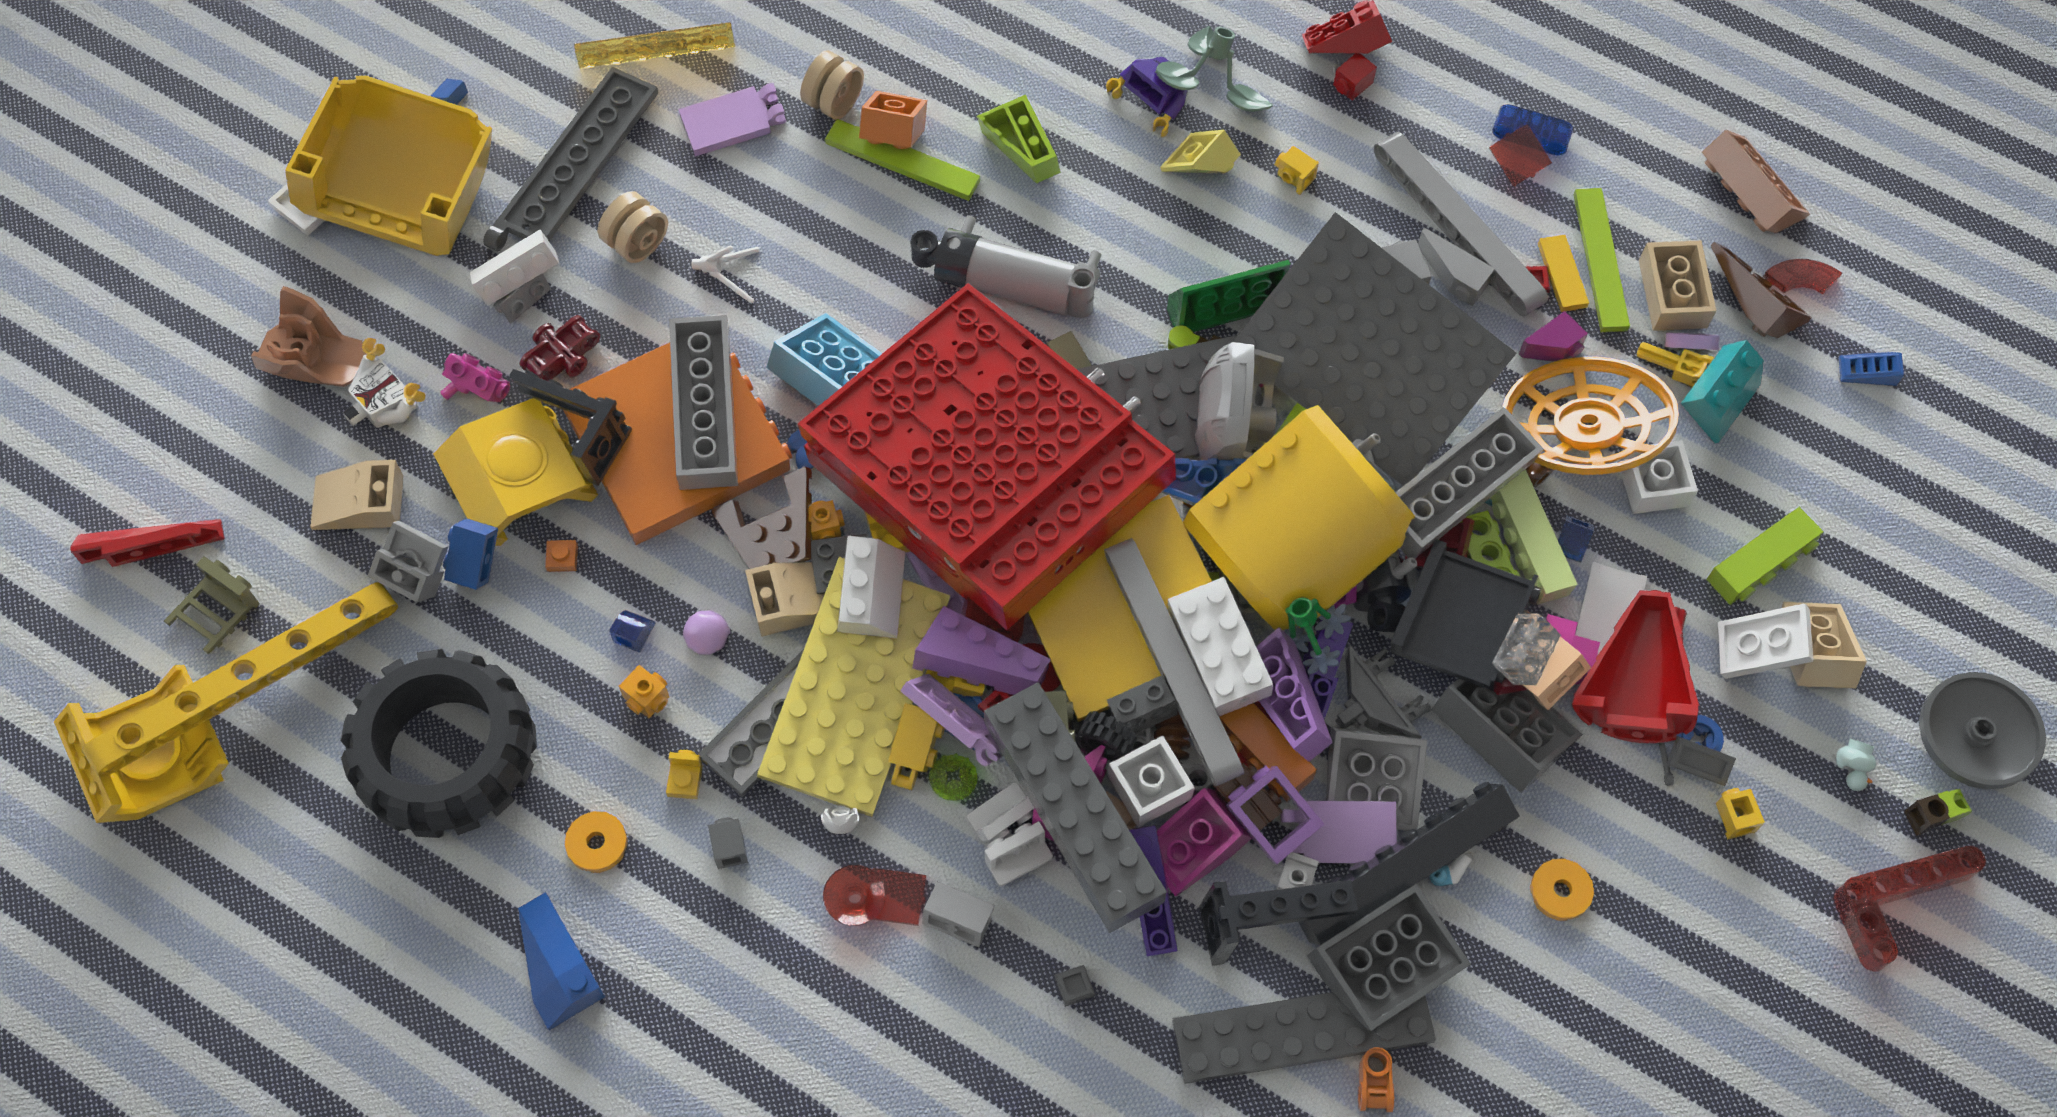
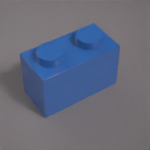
[443,518,498,590]

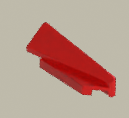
[70,519,225,567]

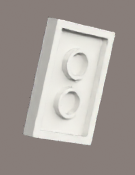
[1718,604,1813,679]

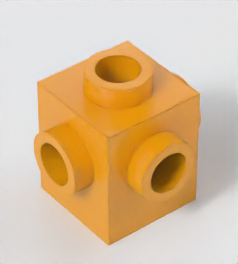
[809,500,845,540]
[619,665,670,718]

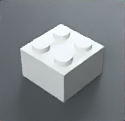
[1619,440,1698,514]
[1107,736,1195,827]

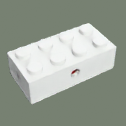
[1168,577,1273,716]

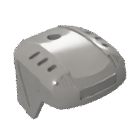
[1195,342,1284,460]

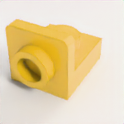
[666,750,703,799]

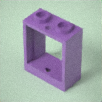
[1225,765,1325,864]

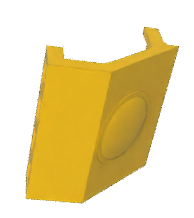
[433,398,598,546]
[54,665,229,823]

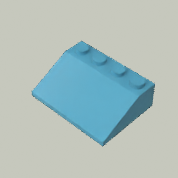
[766,313,882,406]

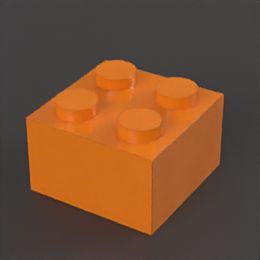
[859,91,928,149]

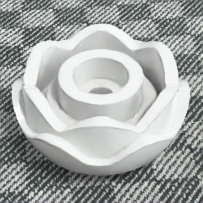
[821,805,860,834]

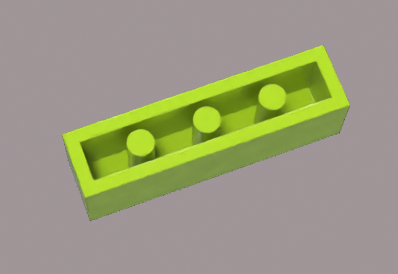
[1706,506,1824,605]

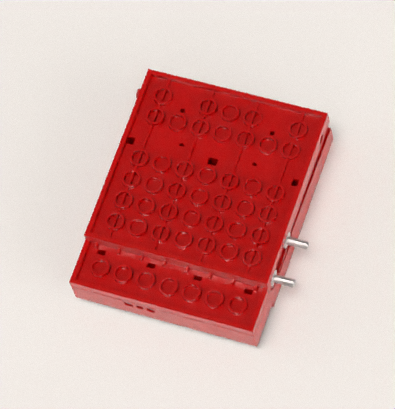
[798,283,1176,630]

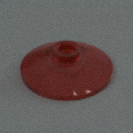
[823,865,886,926]

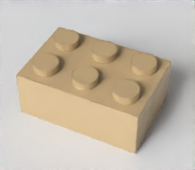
[1639,240,1716,331]

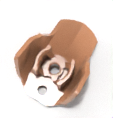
[251,286,367,387]

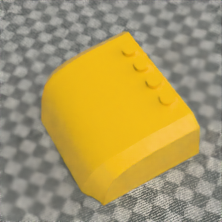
[285,75,492,256]
[1183,405,1415,630]

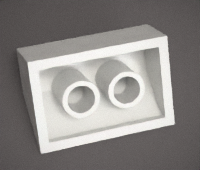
[837,536,905,638]

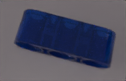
[1492,104,1574,156]

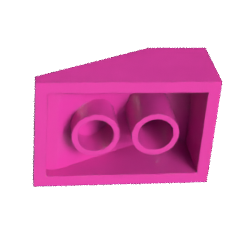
[1157,788,1252,896]

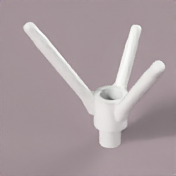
[692,245,760,303]

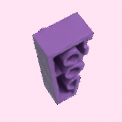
[912,606,1050,695]
[1256,627,1333,762]

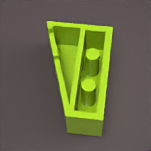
[977,94,1061,184]

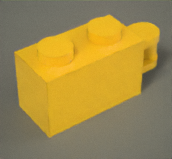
[888,703,945,791]

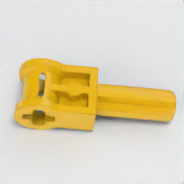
[1637,342,1714,388]

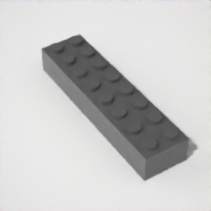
[984,682,1167,933]

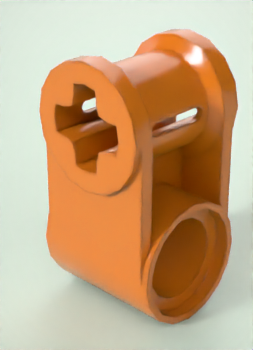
[1358,1047,1394,1112]

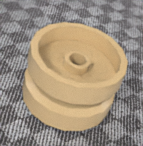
[800,50,864,120]
[597,191,668,263]

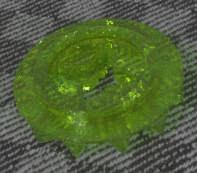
[929,753,978,801]

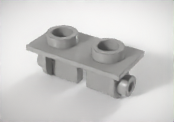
[493,273,551,324]

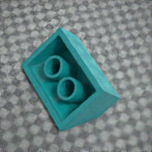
[1680,340,1764,443]

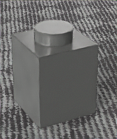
[708,817,748,869]

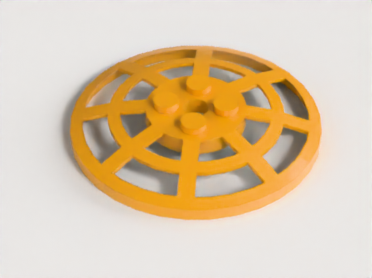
[1502,357,1679,475]

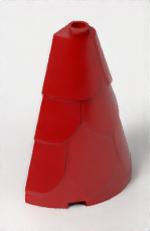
[1572,590,1699,743]

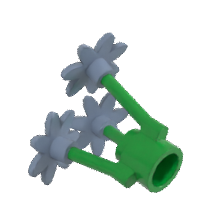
[1285,598,1351,674]

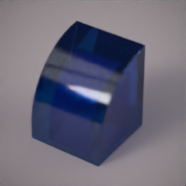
[1557,515,1594,563]
[609,610,656,653]

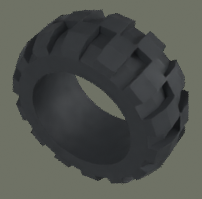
[340,649,537,838]

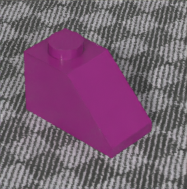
[1519,311,1588,362]

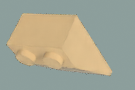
[1782,602,1867,688]

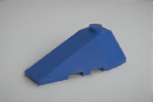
[1161,458,1247,506]
[518,892,605,1030]

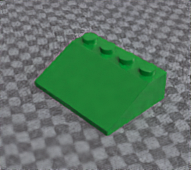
[1167,260,1290,332]

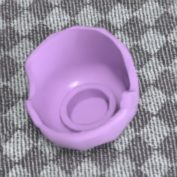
[683,610,730,655]

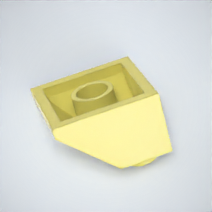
[1160,130,1241,173]

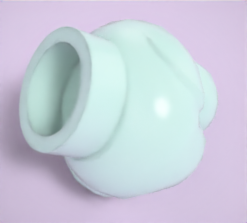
[1836,738,1876,791]

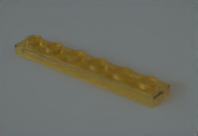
[574,22,735,69]

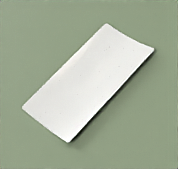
[1575,562,1647,655]

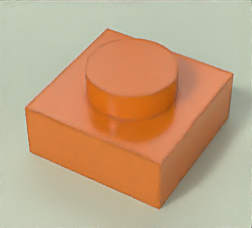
[545,540,578,572]

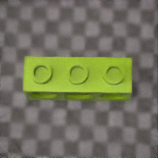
[1460,510,1520,576]

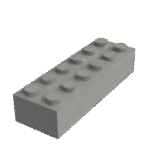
[669,315,738,490]
[1396,407,1544,559]

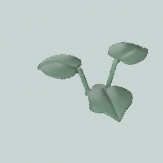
[1155,26,1273,112]

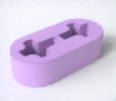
[1665,332,1720,350]

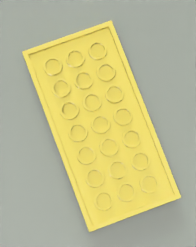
[757,557,950,817]

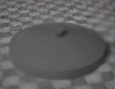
[1919,672,2046,789]

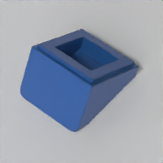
[431,78,468,105]

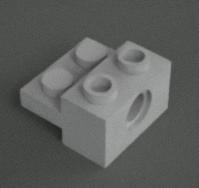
[368,521,449,602]

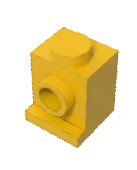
[1274,146,1319,195]
[1716,788,1765,840]

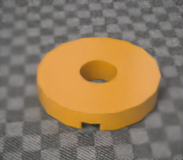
[564,811,628,873]
[1530,859,1594,921]

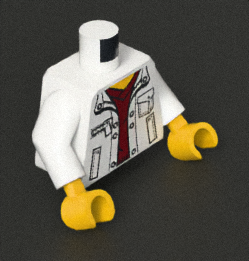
[343,338,425,428]

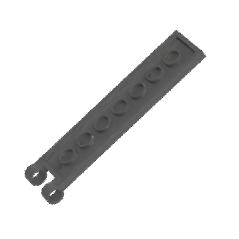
[483,67,658,251]

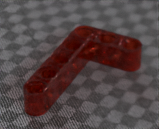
[1833,846,1986,972]

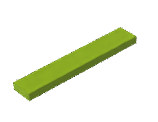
[825,119,980,201]
[1573,188,1630,332]

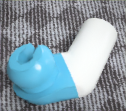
[1430,854,1472,886]

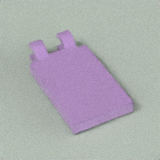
[678,83,786,156]
[900,674,1002,766]
[1281,801,1397,863]

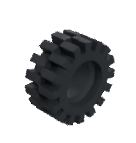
[1077,711,1137,761]

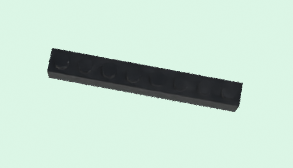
[1298,782,1520,945]

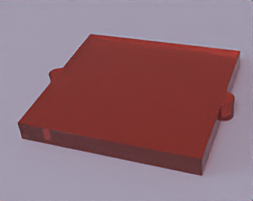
[1489,124,1552,187]
[864,868,927,926]

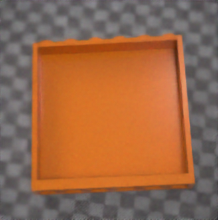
[563,342,793,545]

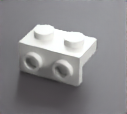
[966,783,1034,842]
[984,822,1053,887]

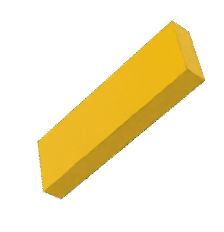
[1537,234,1589,312]

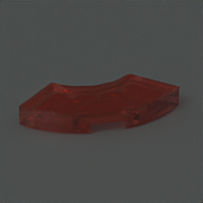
[1763,259,1843,294]

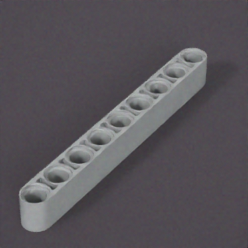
[1374,132,1548,316]
[1104,538,1244,787]

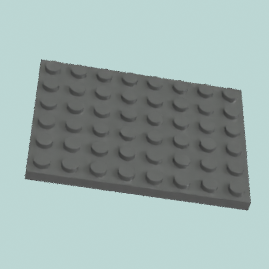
[1232,212,1517,486]

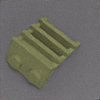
[164,556,260,654]

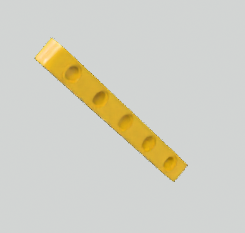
[82,582,398,777]

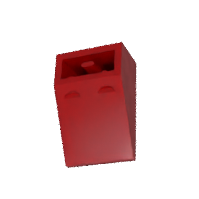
[1302,0,1392,54]

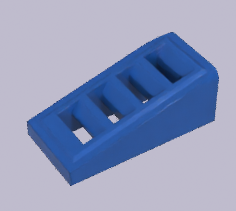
[1838,352,1904,386]

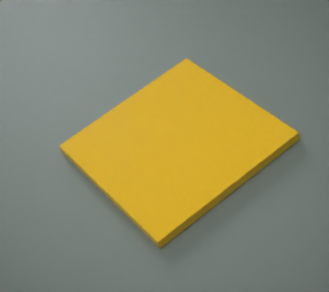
[1028,495,1212,722]

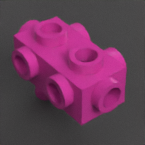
[440,353,510,402]

